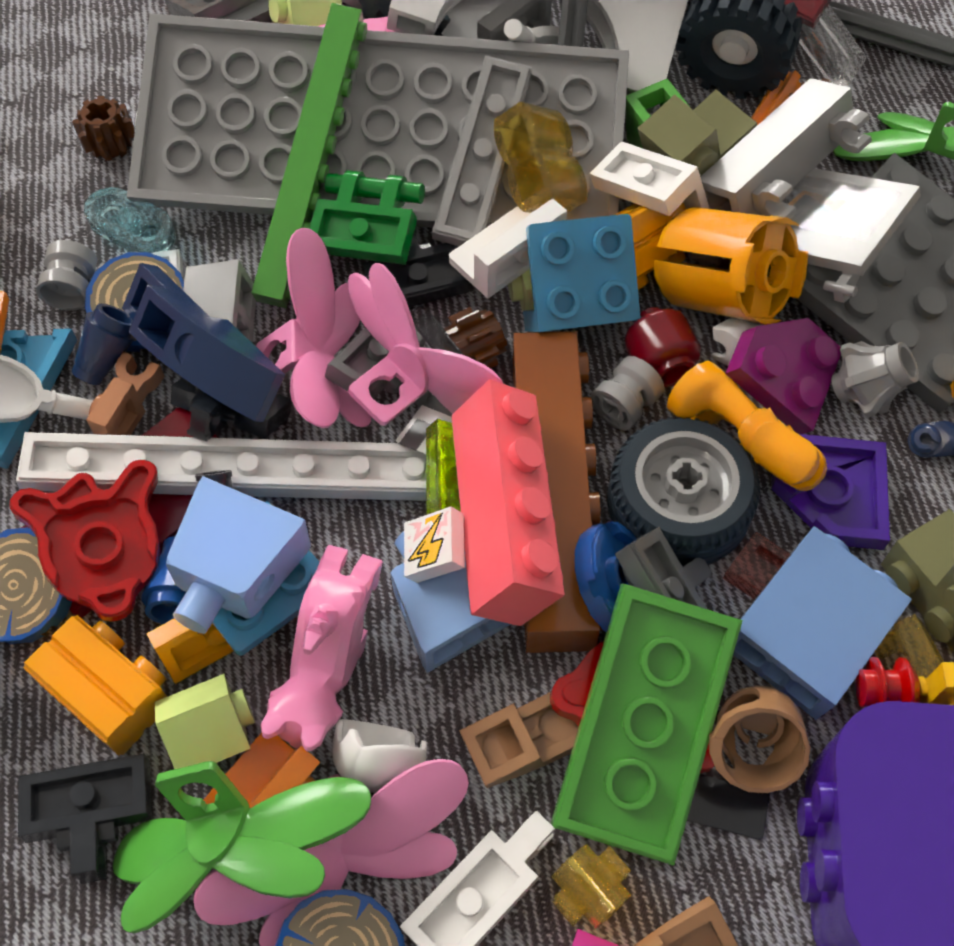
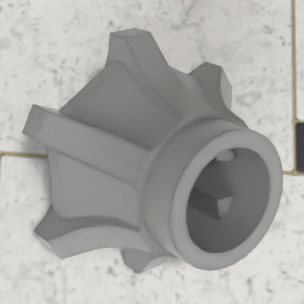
[831,341,919,418]

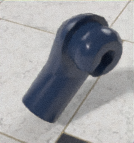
[908,421,954,458]

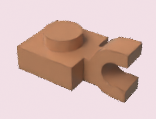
[86,352,165,435]

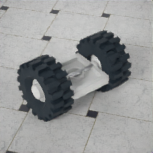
[676,0,802,99]

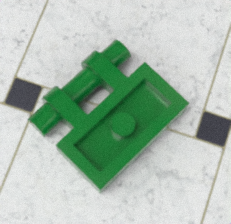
[309,170,425,265]

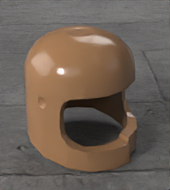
[709,685,810,793]

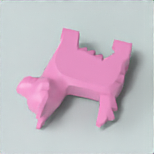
[260,545,383,751]

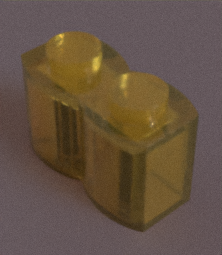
[494,101,588,213]

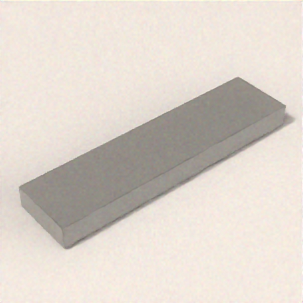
[432,55,533,246]

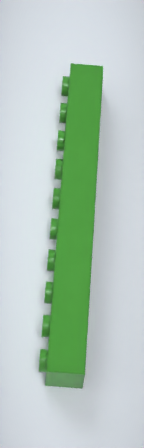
[251,3,367,309]

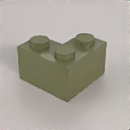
[637,90,757,176]
[880,509,954,653]

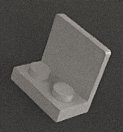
[442,0,552,41]

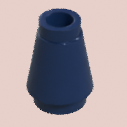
[71,303,135,385]

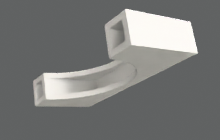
[386,0,688,114]

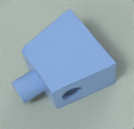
[166,476,311,634]
[390,532,511,673]

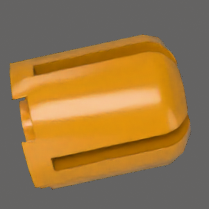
[654,207,808,325]

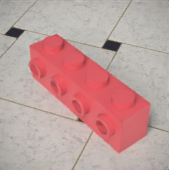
[451,379,565,626]

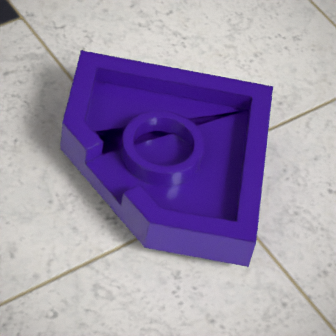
[771,434,890,550]

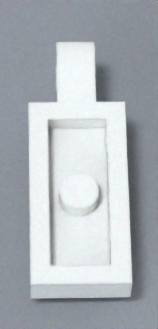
[400,811,555,946]

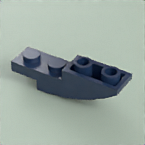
[122,263,285,422]

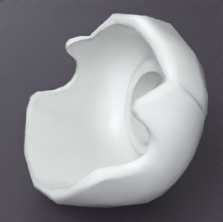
[332,719,427,793]

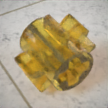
[552,844,632,929]

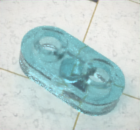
[84,187,176,253]

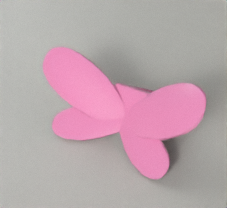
[256,228,372,428]
[348,263,503,426]
[193,759,469,946]

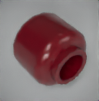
[624,307,701,387]

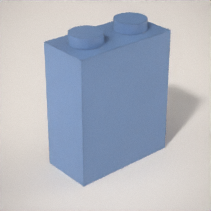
[733,526,912,720]

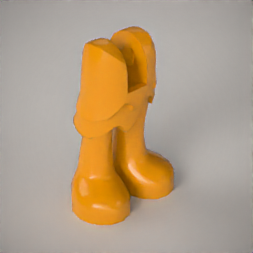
[666,361,827,491]

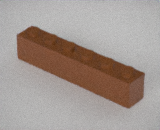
[512,331,603,653]

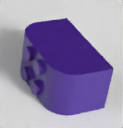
[797,701,954,946]

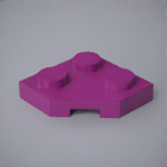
[725,318,841,434]

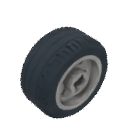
[607,417,760,566]

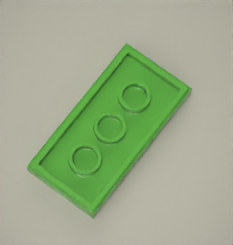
[551,583,743,865]

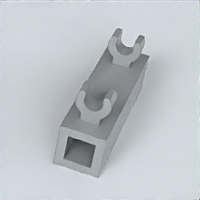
[700,78,872,219]

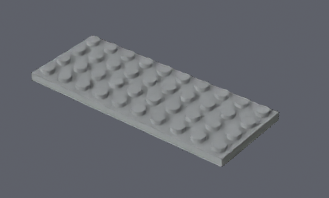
[127,13,629,228]

